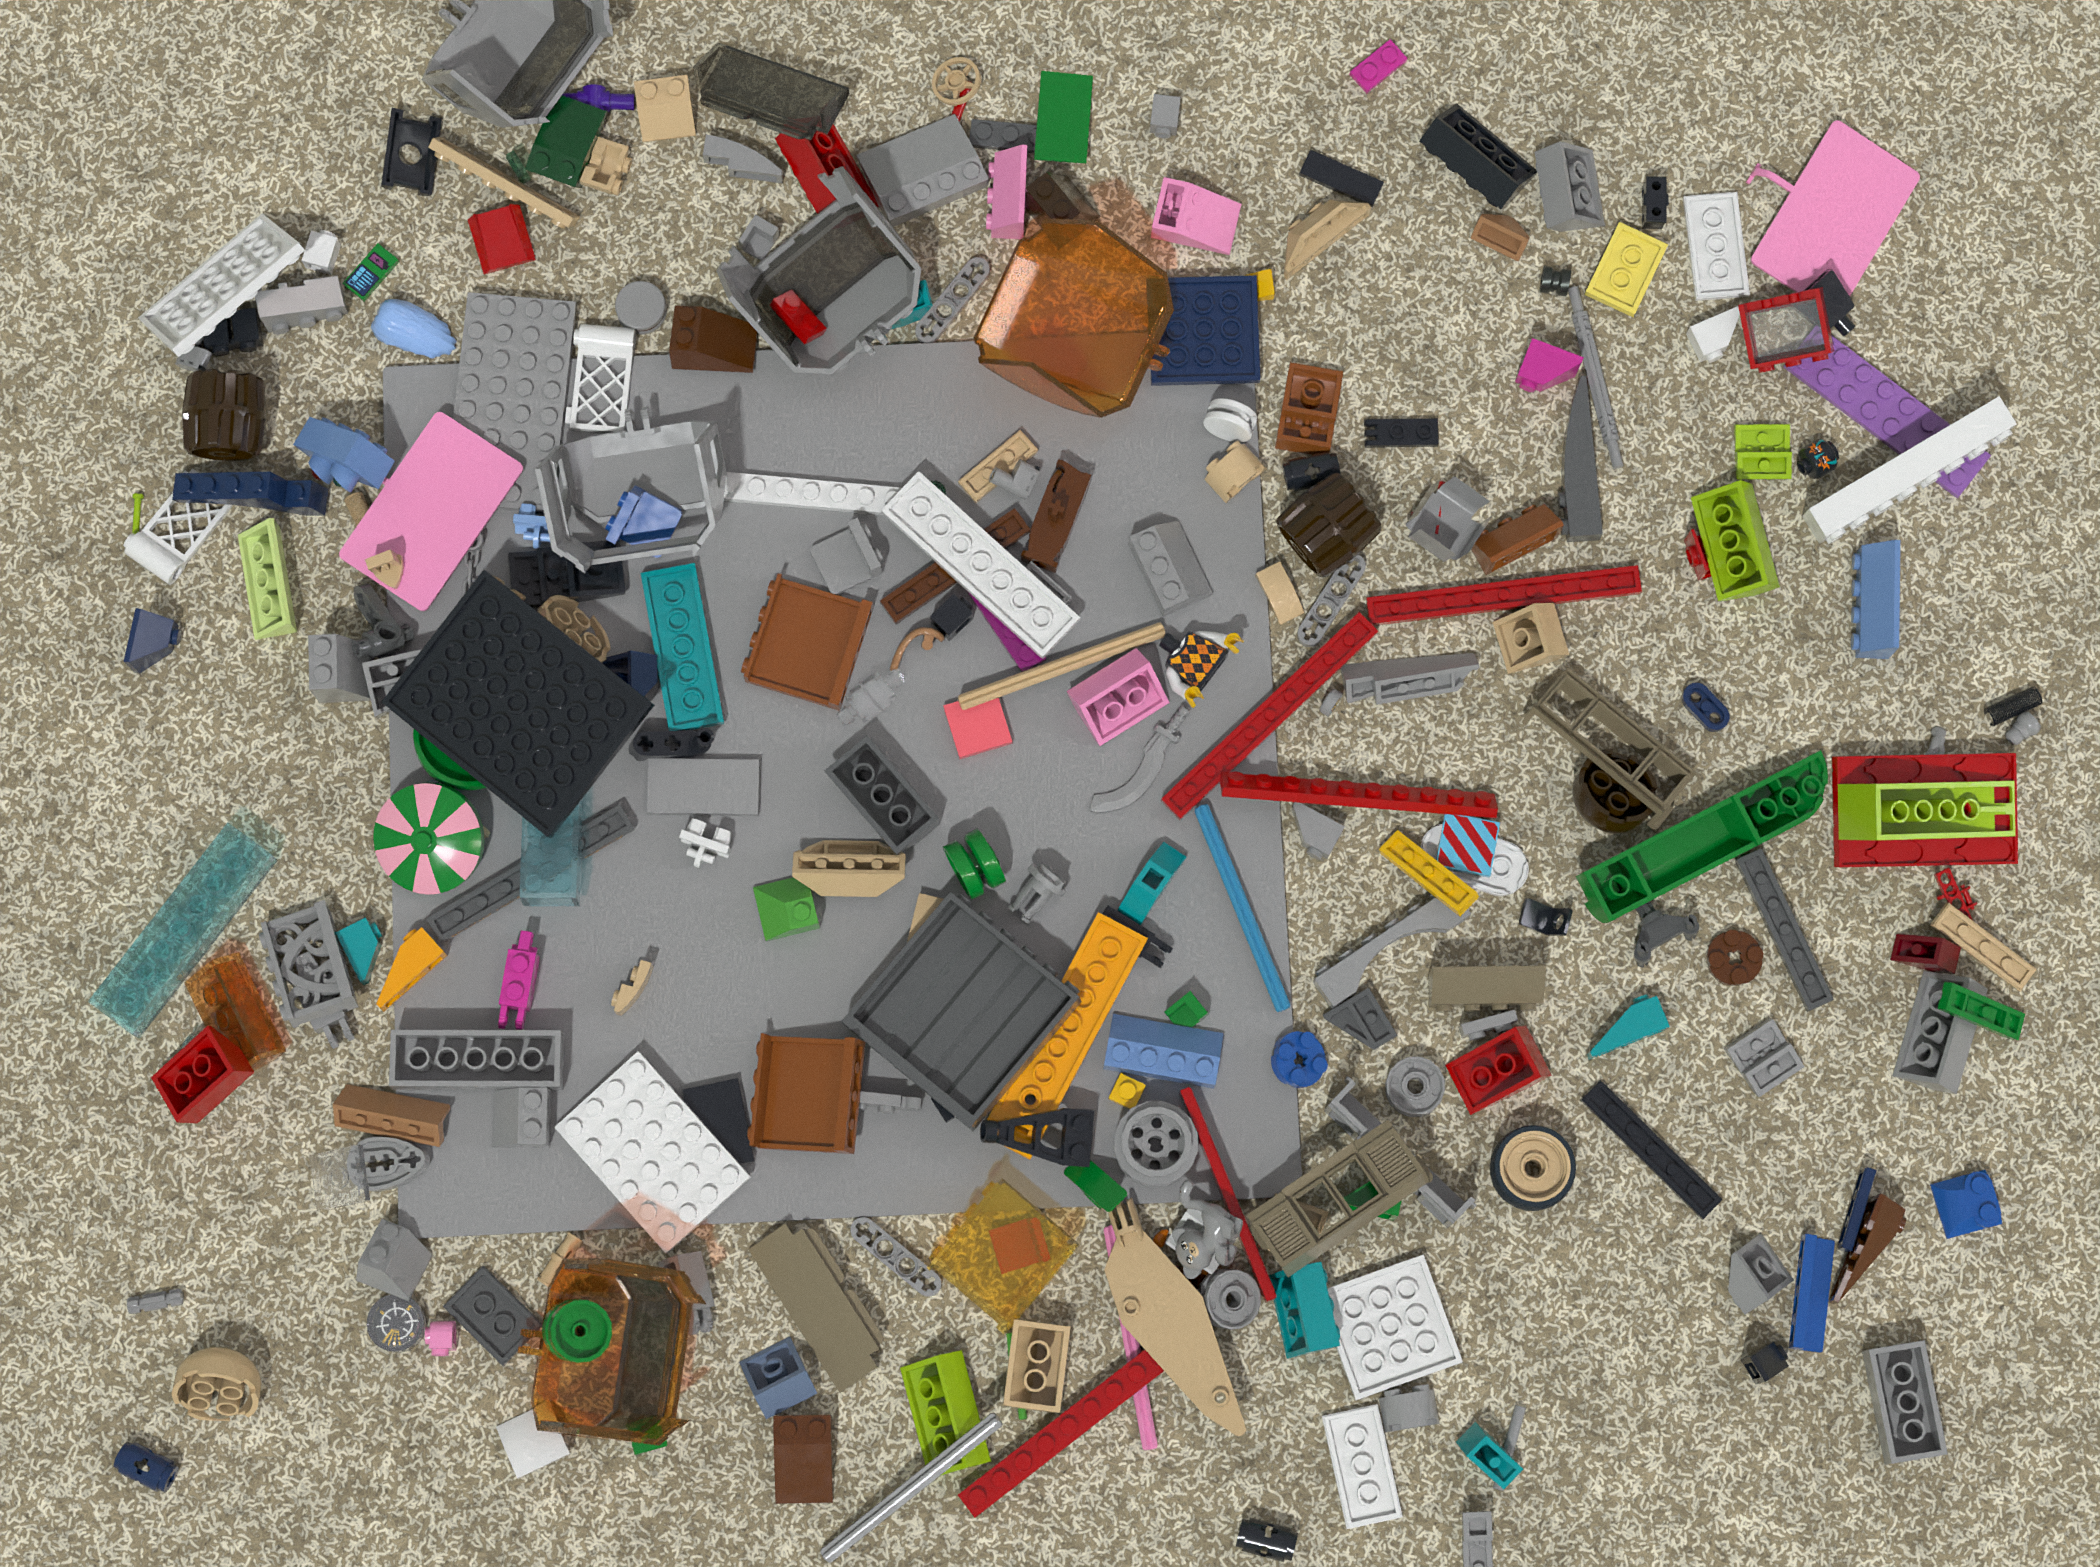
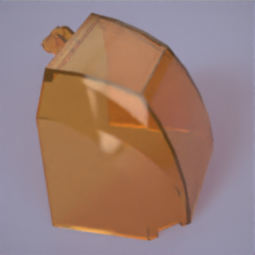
[973,218,1174,418]

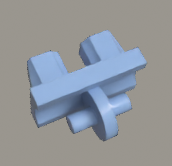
[513,503,550,549]

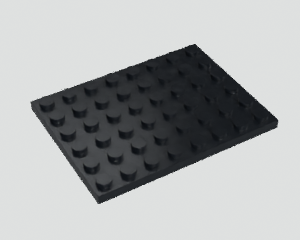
[381,570,655,838]

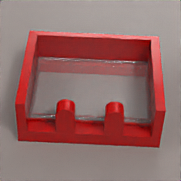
[1738,287,1835,373]

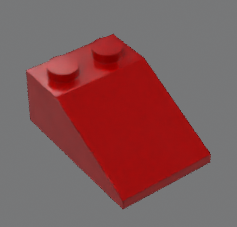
[1445,1025,1552,1115]

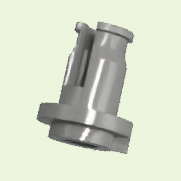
[1008,862,1067,924]

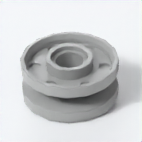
[1385,1057,1445,1117]
[1198,1269,1261,1330]

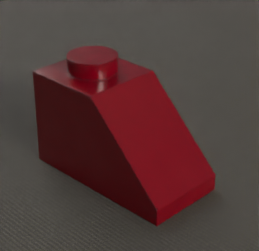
[1890,934,1961,974]

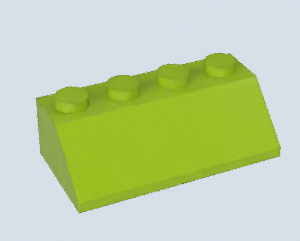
[1691,480,1780,602]
[900,1350,991,1476]

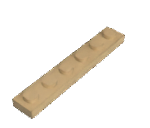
[428,137,580,229]

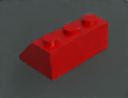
[151,1026,254,1124]

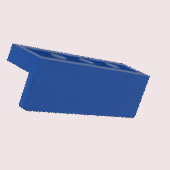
[1788,1234,1835,1353]

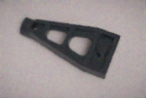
[980,1108,1094,1167]

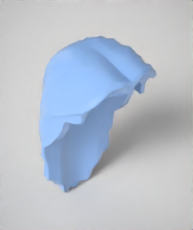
[371,299,457,359]

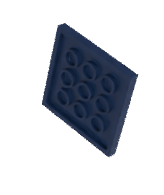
[1148,275,1260,386]

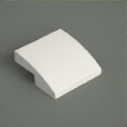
[496,1402,571,1479]

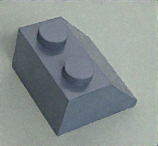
[739,1337,817,1419]

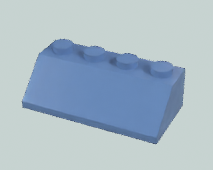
[1851,540,1900,659]
[1103,1014,1224,1089]

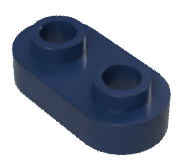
[1681,683,1730,732]

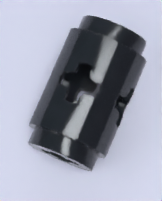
[1282,451,1341,492]
[1236,1518,1298,1562]

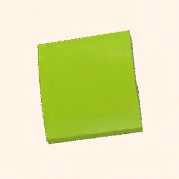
[1734,424,1792,480]

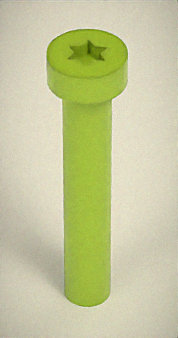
[132,493,144,534]

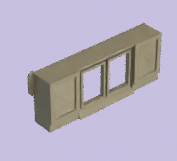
[1246,1120,1433,1277]

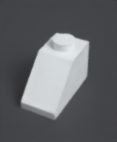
[1686,306,1740,363]

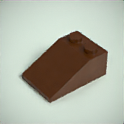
[669,305,758,373]
[773,1415,833,1504]

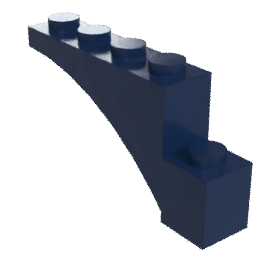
[172,471,328,516]

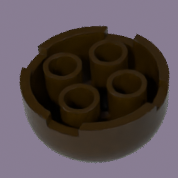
[1572,749,1658,833]

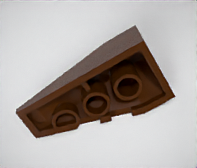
[1828,1193,1907,1304]

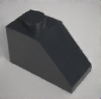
[1741,1341,1789,1385]

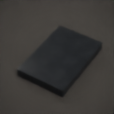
[682,1078,755,1165]

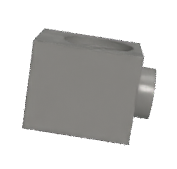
[1150,94,1181,139]

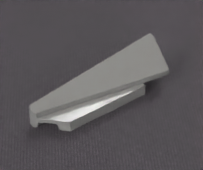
[1340,653,1479,704]

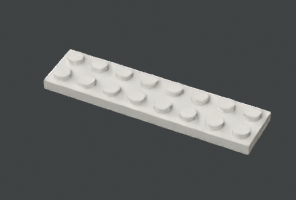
[881,471,1080,659]

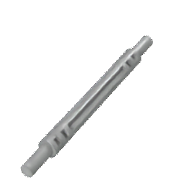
[1568,286,1623,469]

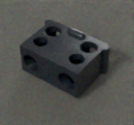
[1642,176,1669,229]

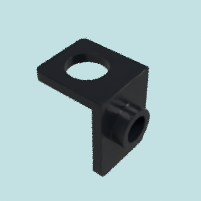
[1519,898,1573,936]

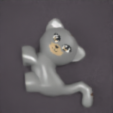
[1172,1180,1243,1279]

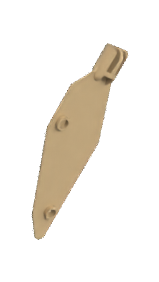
[1104,1198,1246,1436]

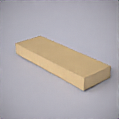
[958,430,1038,503]

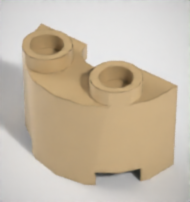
[580,137,632,196]
[1204,441,1267,503]

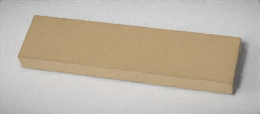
[1930,903,2036,992]

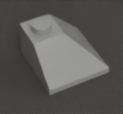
[1728,1233,1794,1315]

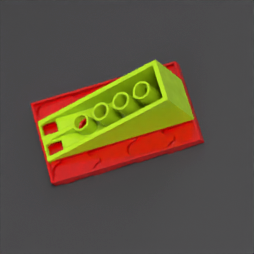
[1832,753,2018,867]

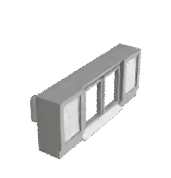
[1324,1076,1477,1228]

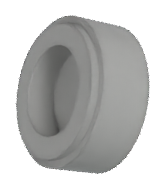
[1320,689,1343,717]

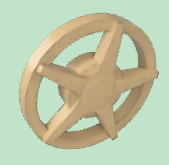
[932,57,981,106]

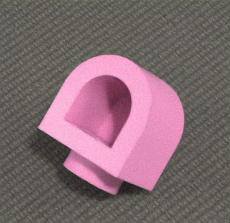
[425,1321,456,1356]

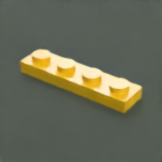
[1379,830,1479,917]

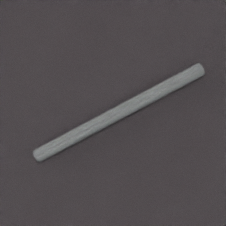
[820,1412,1003,1563]

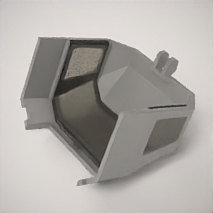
[421,0,613,128]
[716,166,921,374]

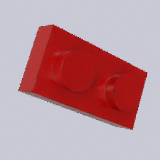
[770,290,827,345]

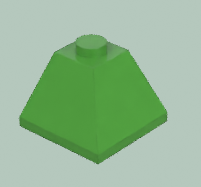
[753,877,820,941]

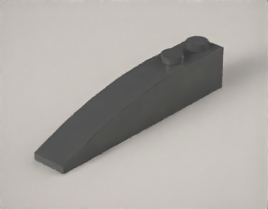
[1557,376,1603,542]

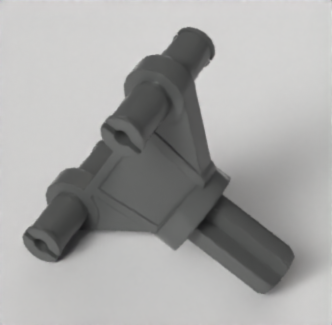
[1634,901,1699,968]

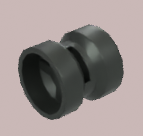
[1539,266,1571,297]

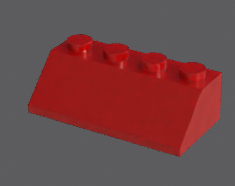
[775,116,879,228]

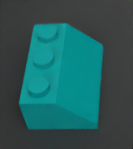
[1268,1262,1340,1359]

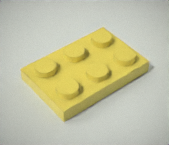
[1584,222,1668,317]

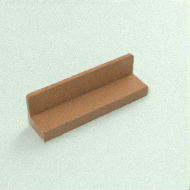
[333,1084,450,1147]

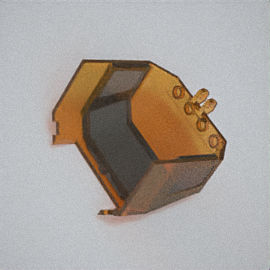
[518,1258,706,1446]

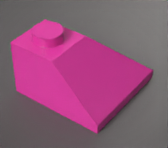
[1515,338,1584,392]

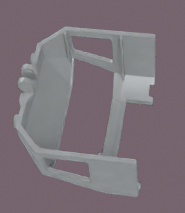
[535,406,727,573]

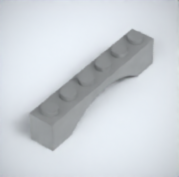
[1313,894,1471,1010]

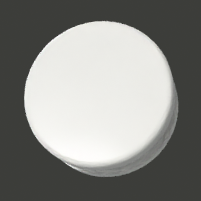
[1203,398,1257,443]

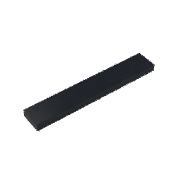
[1580,1080,1723,1220]

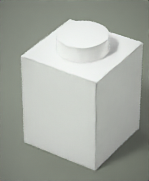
[301,230,341,275]

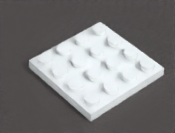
[1327,1255,1463,1401]

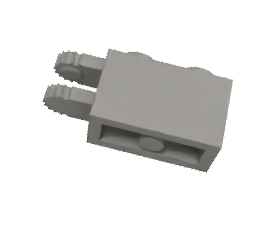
[658,1251,715,1335]

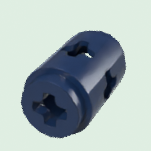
[113,1442,179,1493]

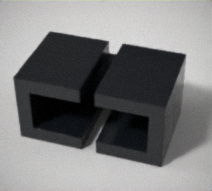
[203,308,263,356]

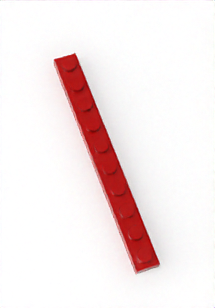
[1366,565,1642,626]
[1161,612,1378,820]
[1220,771,1498,818]
[958,1350,1164,1518]

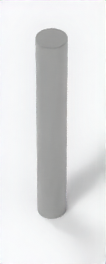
[1493,1405,1526,1491]

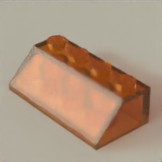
[184,952,286,1071]

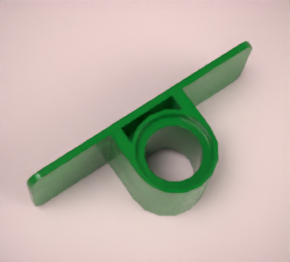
[1064,1160,1127,1212]

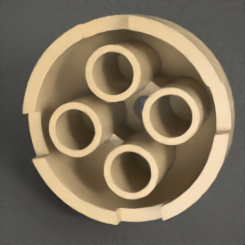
[536,595,610,663]
[172,1347,261,1421]

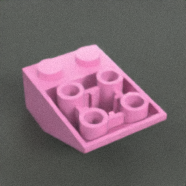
[1151,177,1241,255]

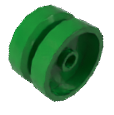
[943,828,1006,901]
[542,1299,612,1363]

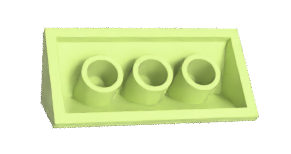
[238,518,297,640]

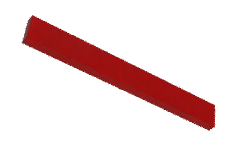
[1179,1087,1277,1303]

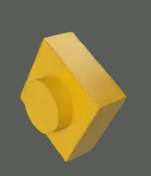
[1108,1073,1146,1110]

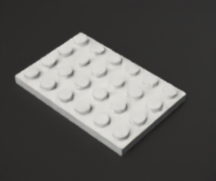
[138,213,305,357]
[554,1051,751,1254]

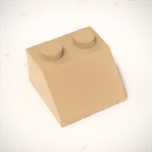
[634,75,696,142]
[1492,603,1569,674]

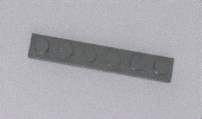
[1735,848,1834,1012]

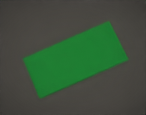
[1034,71,1093,164]

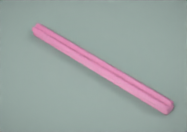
[1104,1225,1158,1450]

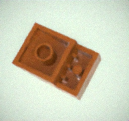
[1275,362,1343,455]

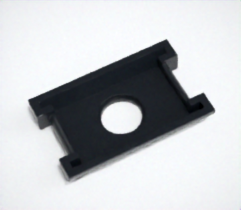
[381,108,442,196]

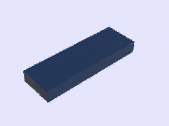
[1837,1167,1877,1253]

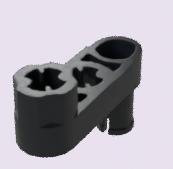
[628,728,714,761]

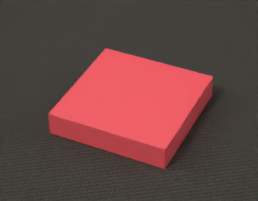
[943,698,1012,760]

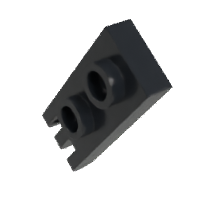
[1364,418,1438,448]

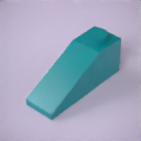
[1587,994,1670,1060]

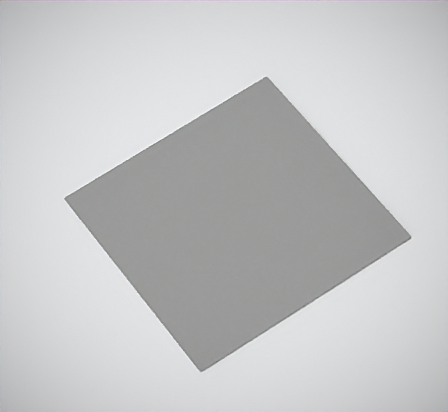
[383,333,1302,1239]

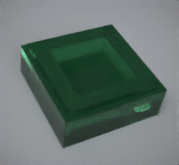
[506,150,532,184]

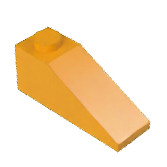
[376,927,447,1012]

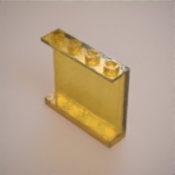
[927,1178,1080,1335]

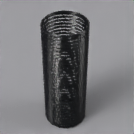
[1984,686,2043,727]

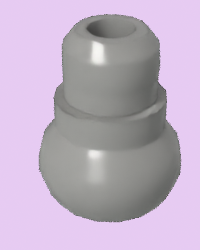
[2005,711,2041,745]

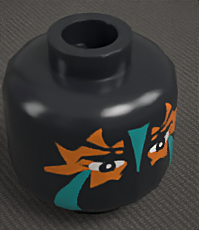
[1797,439,1839,479]

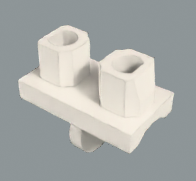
[679,818,731,868]

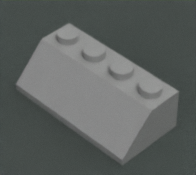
[1892,971,1987,1094]

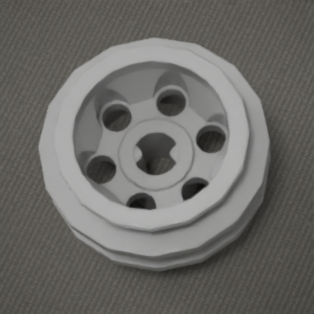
[1114,1101,1198,1187]

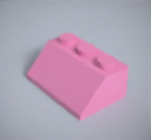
[986,145,1027,239]
[1066,648,1170,746]

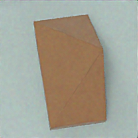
[1470,214,1530,262]

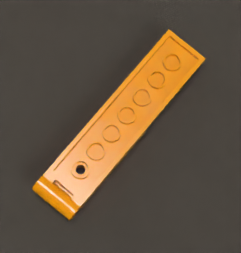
[987,912,1148,1160]

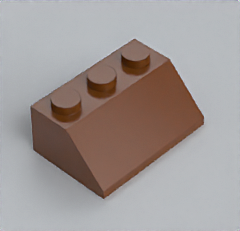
[1471,504,1564,575]

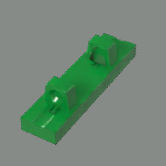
[1938,982,2025,1041]

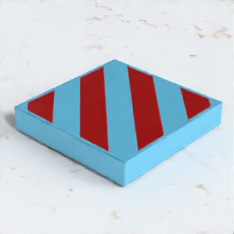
[1436,814,1500,878]

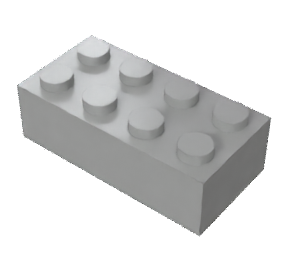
[1862,1340,1948,1465]

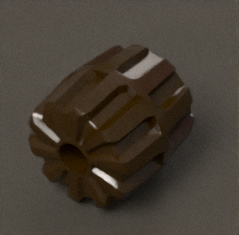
[182,369,266,461]
[1276,472,1382,578]

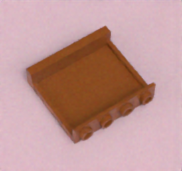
[741,573,874,711]
[747,1033,865,1154]

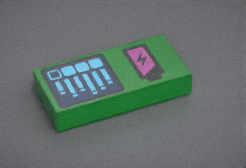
[342,243,399,302]

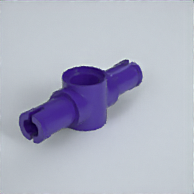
[562,84,635,112]

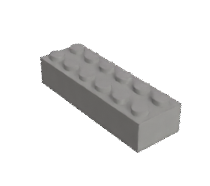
[389,1030,564,1090]

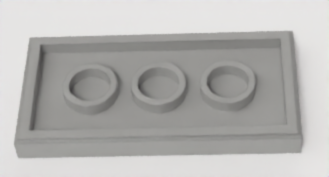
[647,758,760,816]

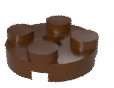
[1706,930,1764,986]

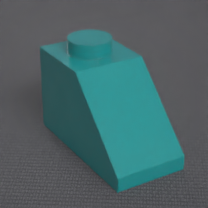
[336,917,383,985]
[1456,1422,1523,1490]

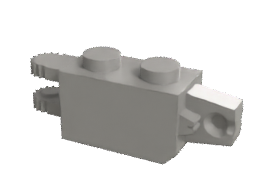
[293,952,355,1049]

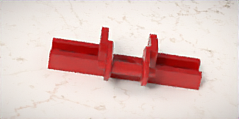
[1934,868,1978,921]

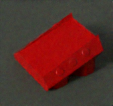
[468,204,536,275]

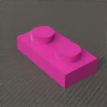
[1349,39,1408,94]

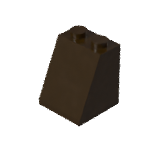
[1025,172,1101,249]

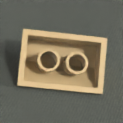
[1003,1319,1070,1414]

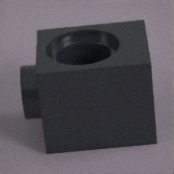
[930,594,973,642]

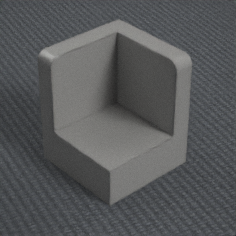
[738,214,780,261]

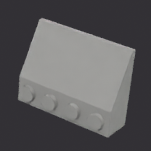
[856,114,989,227]

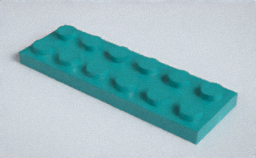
[640,563,725,731]

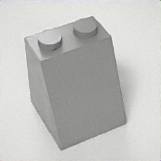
[308,634,374,703]

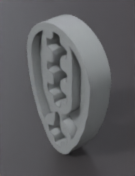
[348,1137,430,1192]

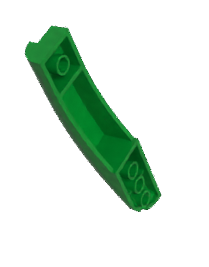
[1575,750,1828,923]

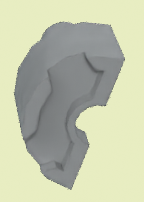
[1379,1384,1440,1433]

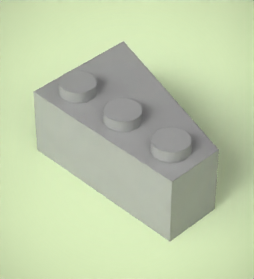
[255,276,348,335]
[362,649,422,719]

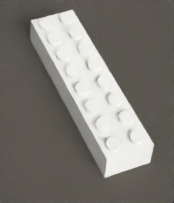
[1802,396,2017,545]

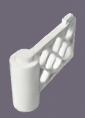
[565,324,636,433]
[123,468,233,585]

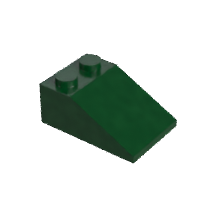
[525,95,607,188]

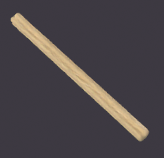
[958,622,1166,710]

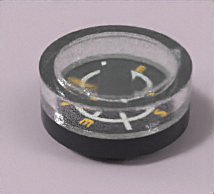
[367,1295,427,1353]

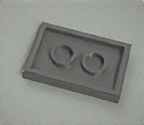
[443,1266,543,1367]

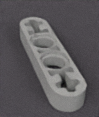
[915,257,990,343]
[1297,555,1366,647]
[850,1217,941,1297]

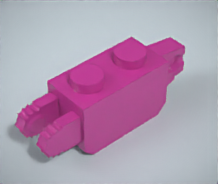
[498,930,539,1030]

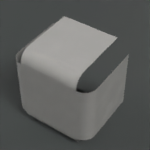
[1406,476,1493,562]

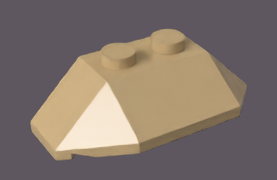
[1284,200,1371,280]
[792,840,906,897]

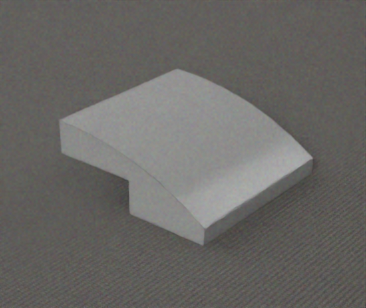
[1724,1018,1805,1097]

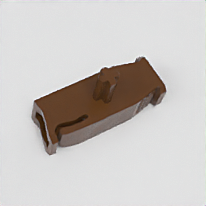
[1021,459,1092,573]

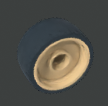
[1490,1125,1576,1211]

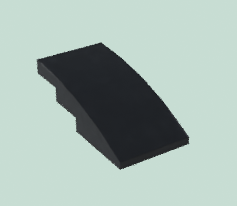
[508,540,625,607]

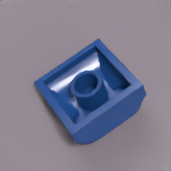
[1930,1170,2002,1239]

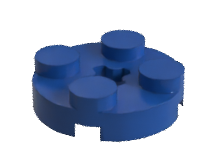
[1271,1031,1328,1088]

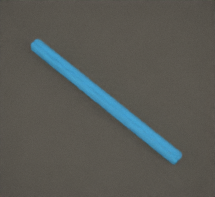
[1195,804,1290,1012]

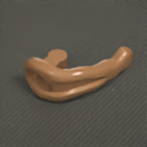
[890,627,945,673]

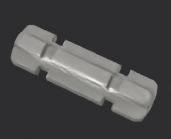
[127,1289,184,1314]

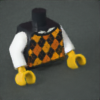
[1159,631,1244,708]

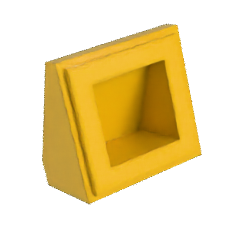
[1244,269,1274,301]

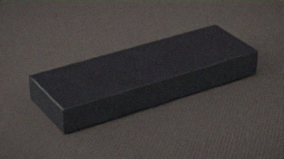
[1299,149,1384,208]

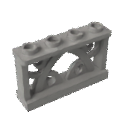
[259,900,359,1028]

